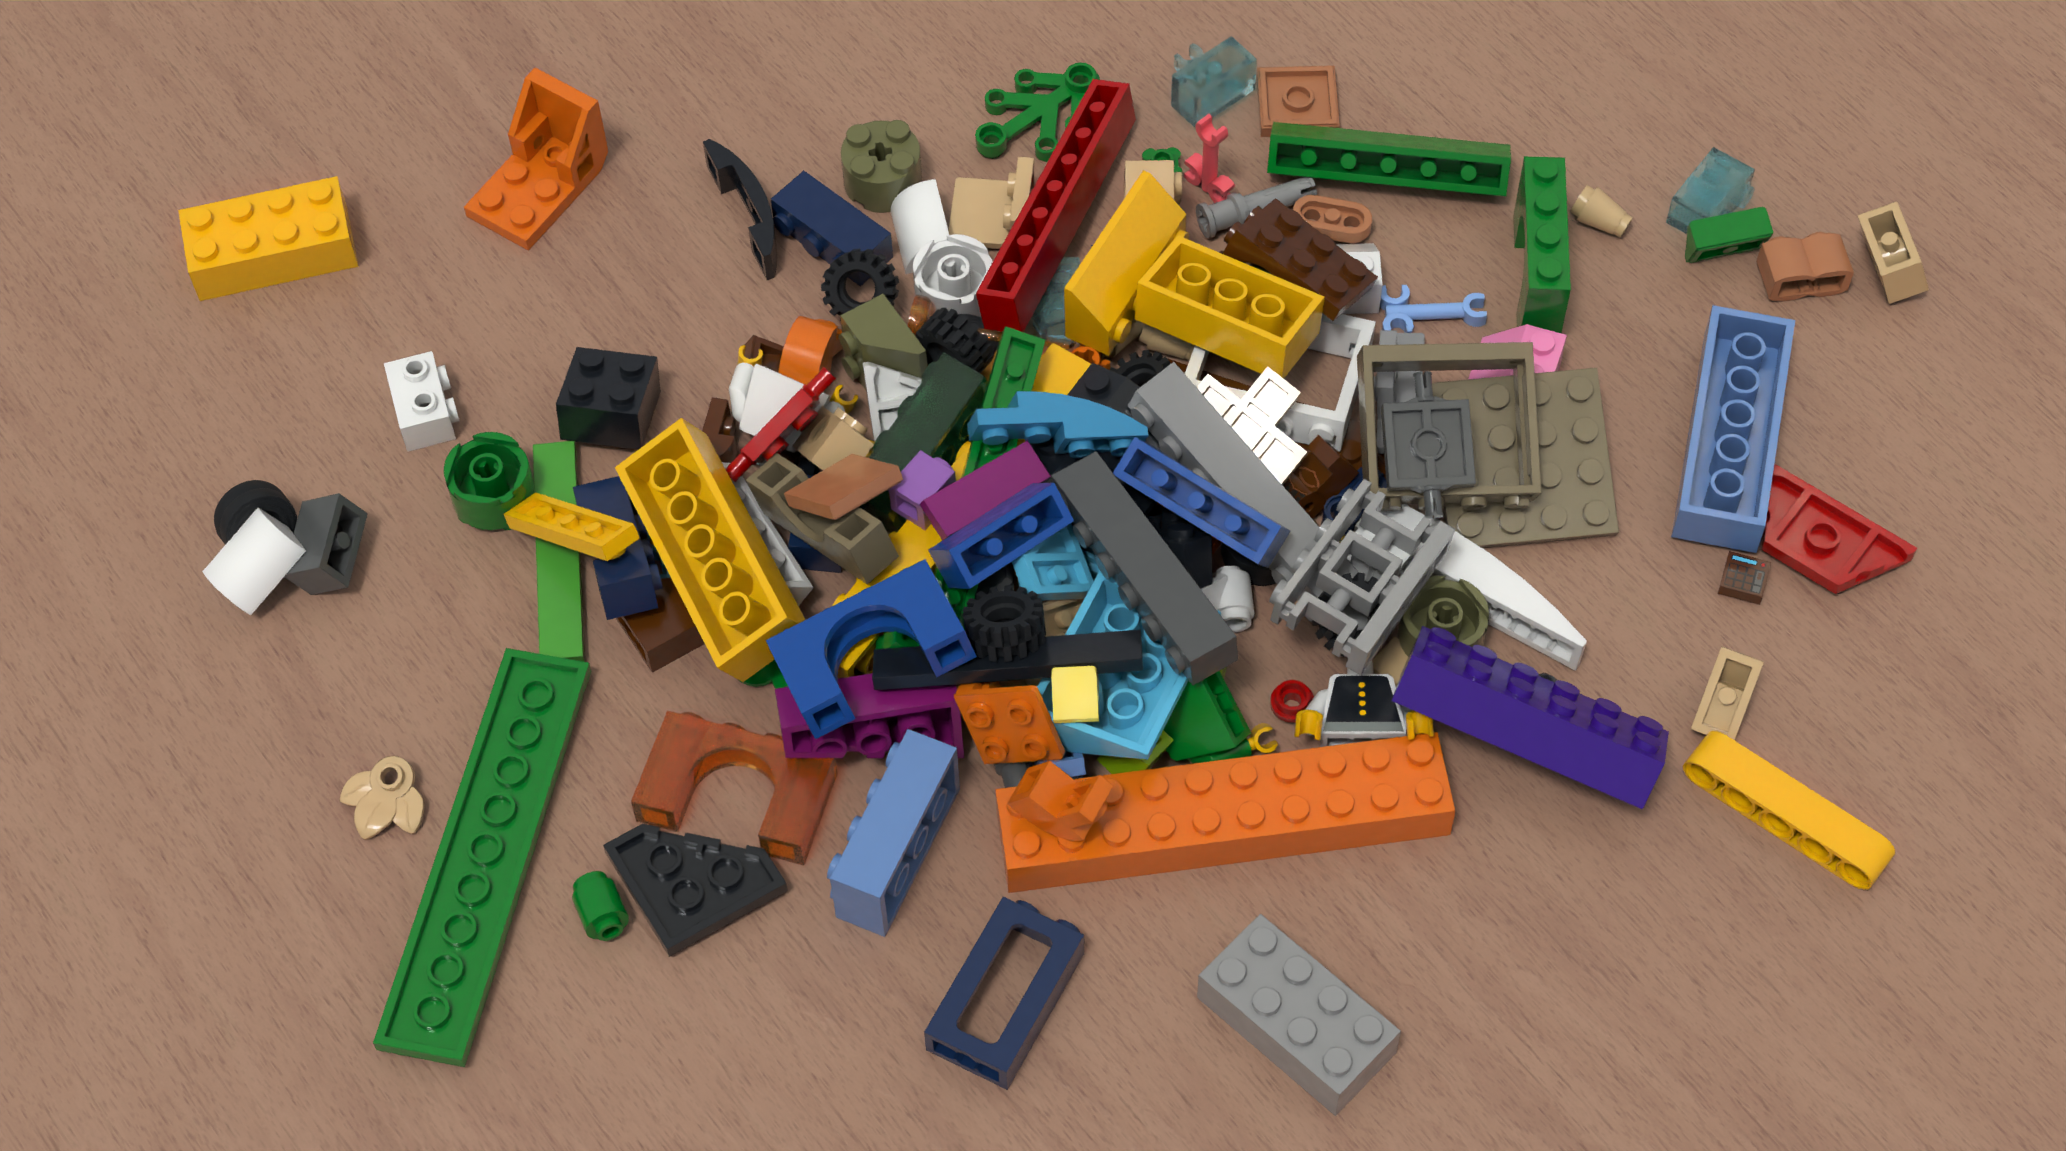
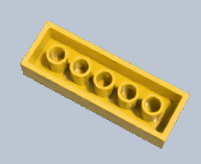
[615,418,806,682]

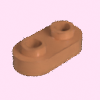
[1293,195,1372,244]

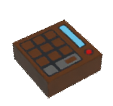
[1718,551,1771,605]

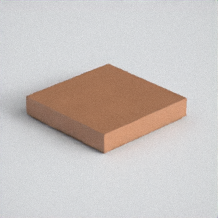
[1257,66,1340,137]
[784,454,903,520]

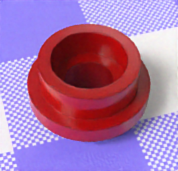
[1270,680,1314,723]

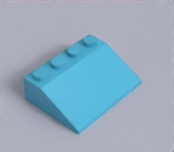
[1037,570,1221,760]

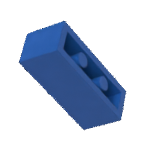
[928,483,1074,589]

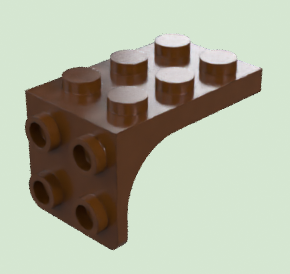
[1219,198,1378,321]

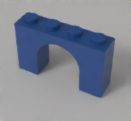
[766,559,977,739]

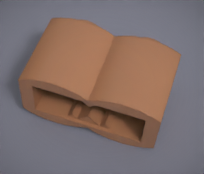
[1756,232,1854,301]

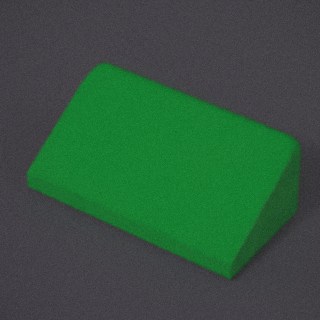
[1685,207,1773,263]

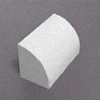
[891,179,949,274]
[202,508,306,615]

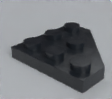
[603,824,788,957]

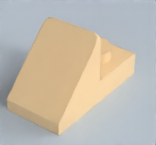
[1691,646,1764,740]

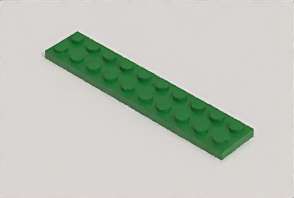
[373,648,591,1067]

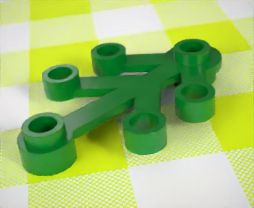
[975,62,1100,162]

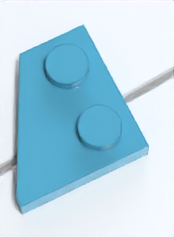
[1012,523,1094,601]

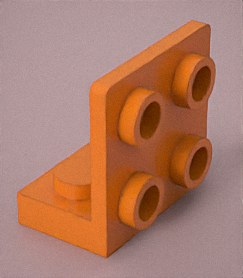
[954,681,1065,764]

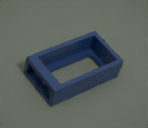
[924,897,1084,1090]

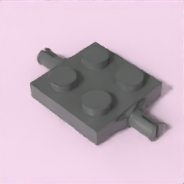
[1381,371,1476,519]

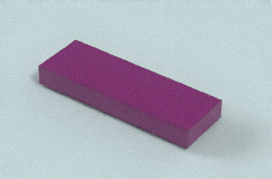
[919,440,1051,541]

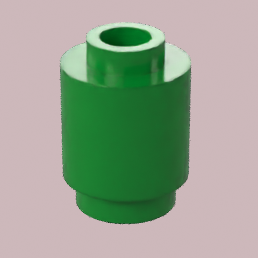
[572,871,629,941]

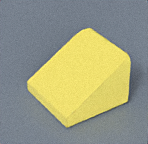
[1051,666,1099,723]

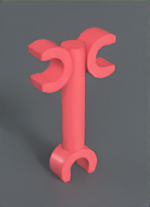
[1184,114,1235,203]

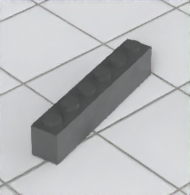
[1051,452,1238,686]

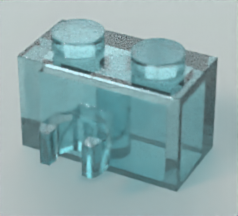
[1171,36,1257,127]
[1666,147,1755,234]

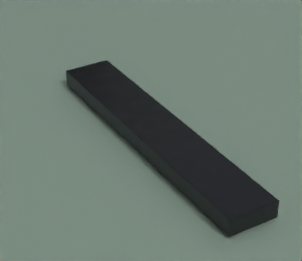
[872,630,1143,690]

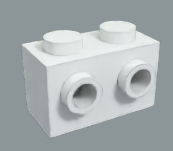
[384,351,460,452]

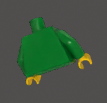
[1163,671,1278,764]

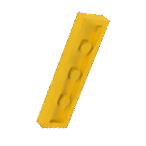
[503,492,640,561]

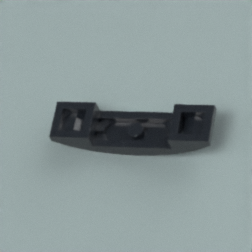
[703,139,777,280]

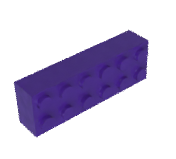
[1391,626,1669,809]

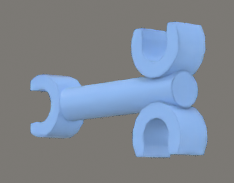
[1380,285,1487,333]

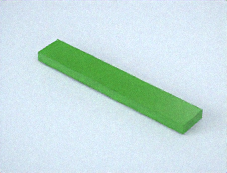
[533,441,585,662]

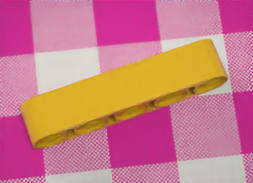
[1683,731,1895,890]

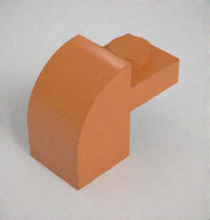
[778,316,843,385]
[1007,761,1113,841]

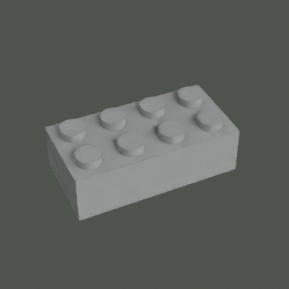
[1197,914,1401,1116]

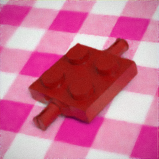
[725,367,836,482]

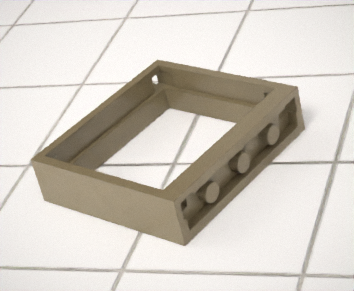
[1357,342,1542,511]

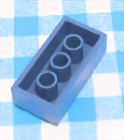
[827,729,960,937]

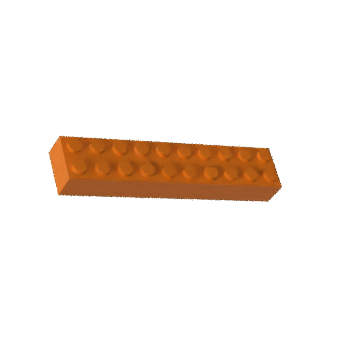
[995,732,1455,893]

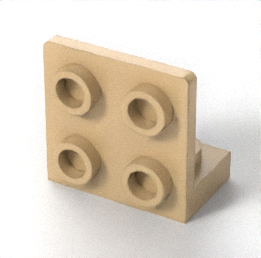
[948,157,1035,249]

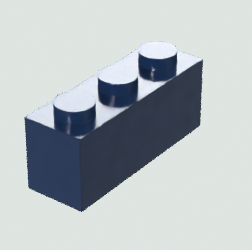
[771,170,893,287]

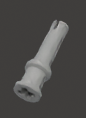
[1196,177,1317,238]

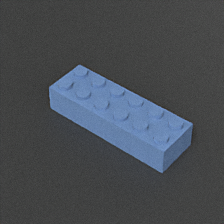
[1671,305,1795,553]

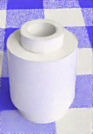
[1215,566,1255,633]

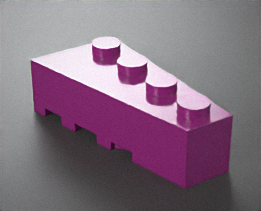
[775,673,964,758]

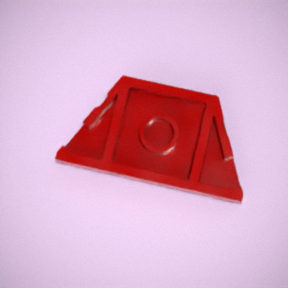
[1762,464,1917,594]

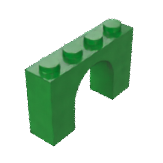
[1513,156,1571,333]

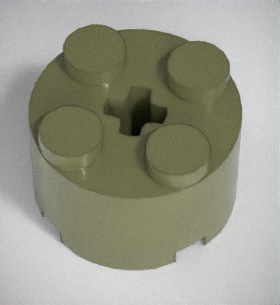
[841,120,922,213]
[1397,575,1489,657]

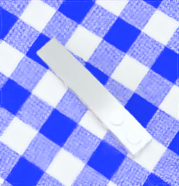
[1354,504,1587,671]

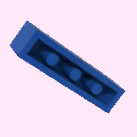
[1113,437,1290,568]

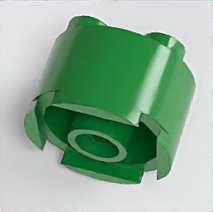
[443,432,535,530]

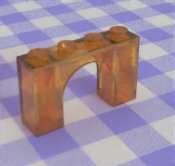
[631,711,838,865]

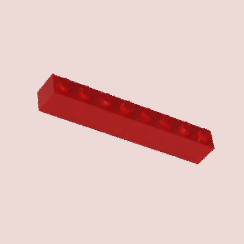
[976,79,1136,332]

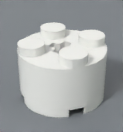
[913,234,993,320]

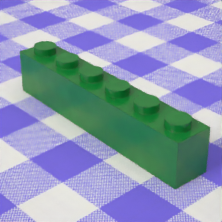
[1267,122,1511,196]

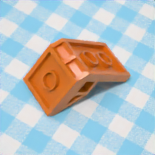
[464,67,608,251]

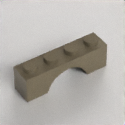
[746,453,899,584]

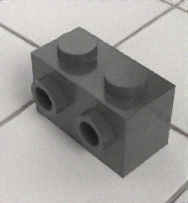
[284,493,368,595]

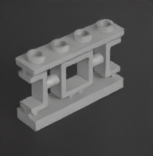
[1269,479,1455,675]

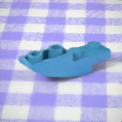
[967,391,1149,458]

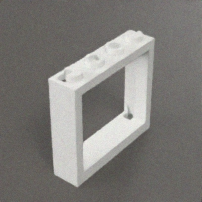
[1185,313,1376,452]

